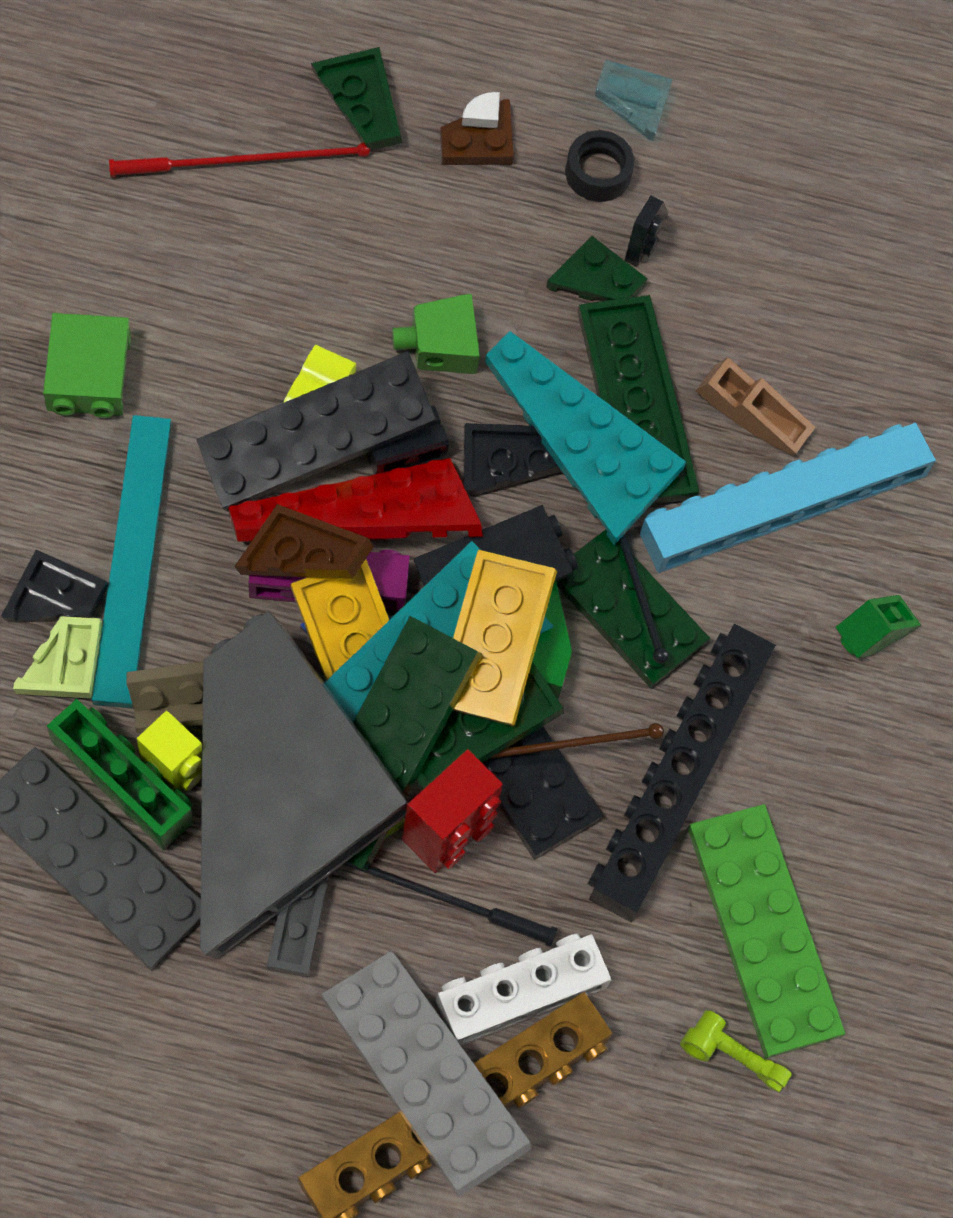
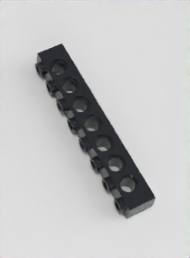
[587,624,776,923]

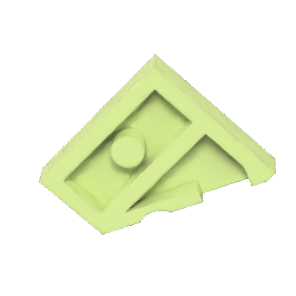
[13,616,103,698]

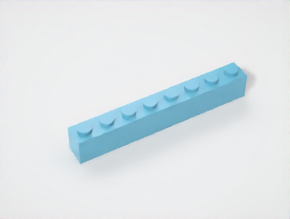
[640,423,936,573]

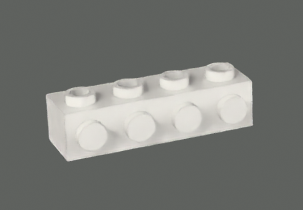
[436,933,612,1046]

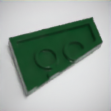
[311,47,402,151]

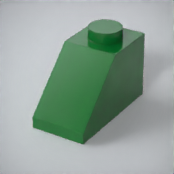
[835,595,921,658]

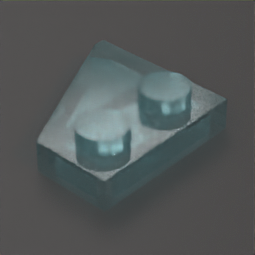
[595,60,673,141]

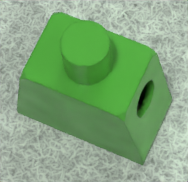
[392,294,480,374]

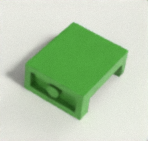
[43,313,131,418]

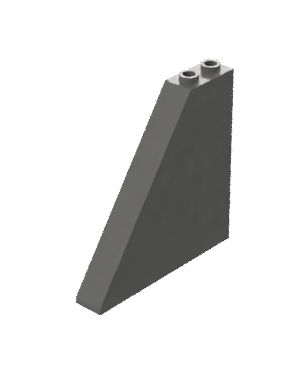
[200,611,410,959]

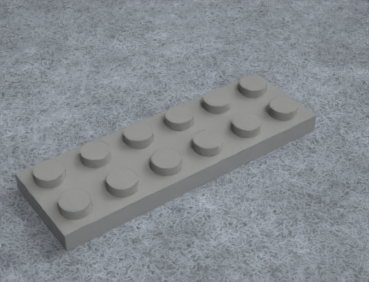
[321,950,531,1198]

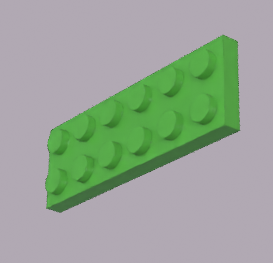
[687,804,846,1059]

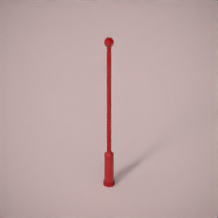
[109,143,370,178]

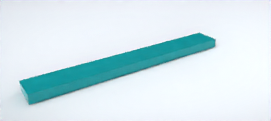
[92,415,172,709]

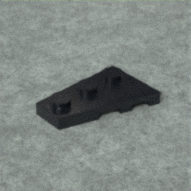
[463,423,562,496]

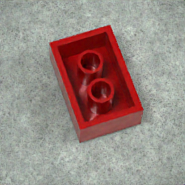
[402,749,503,874]

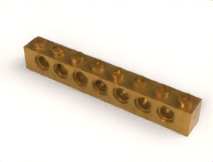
[298,992,613,1218]

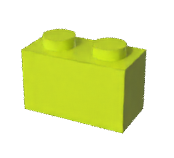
[137,710,202,791]

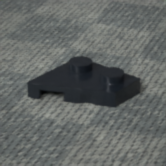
[624,195,668,267]

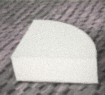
[462,92,499,128]

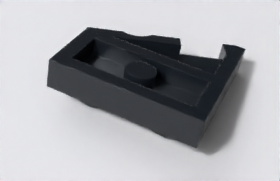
[1,550,108,622]

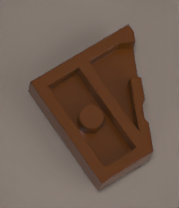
[440,99,514,165]

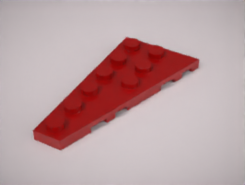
[228,458,483,542]

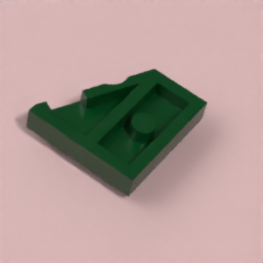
[546,236,648,301]

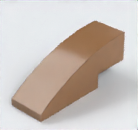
[696,357,816,455]

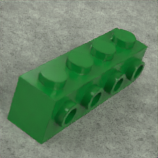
[47,699,193,851]

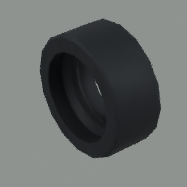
[565,130,635,202]

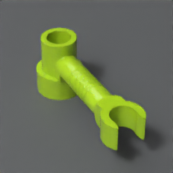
[680,1010,792,1093]

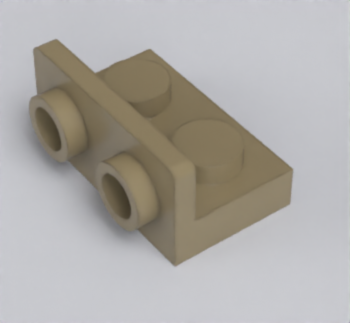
[126,661,203,734]

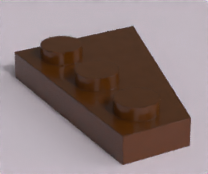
[234,504,374,579]

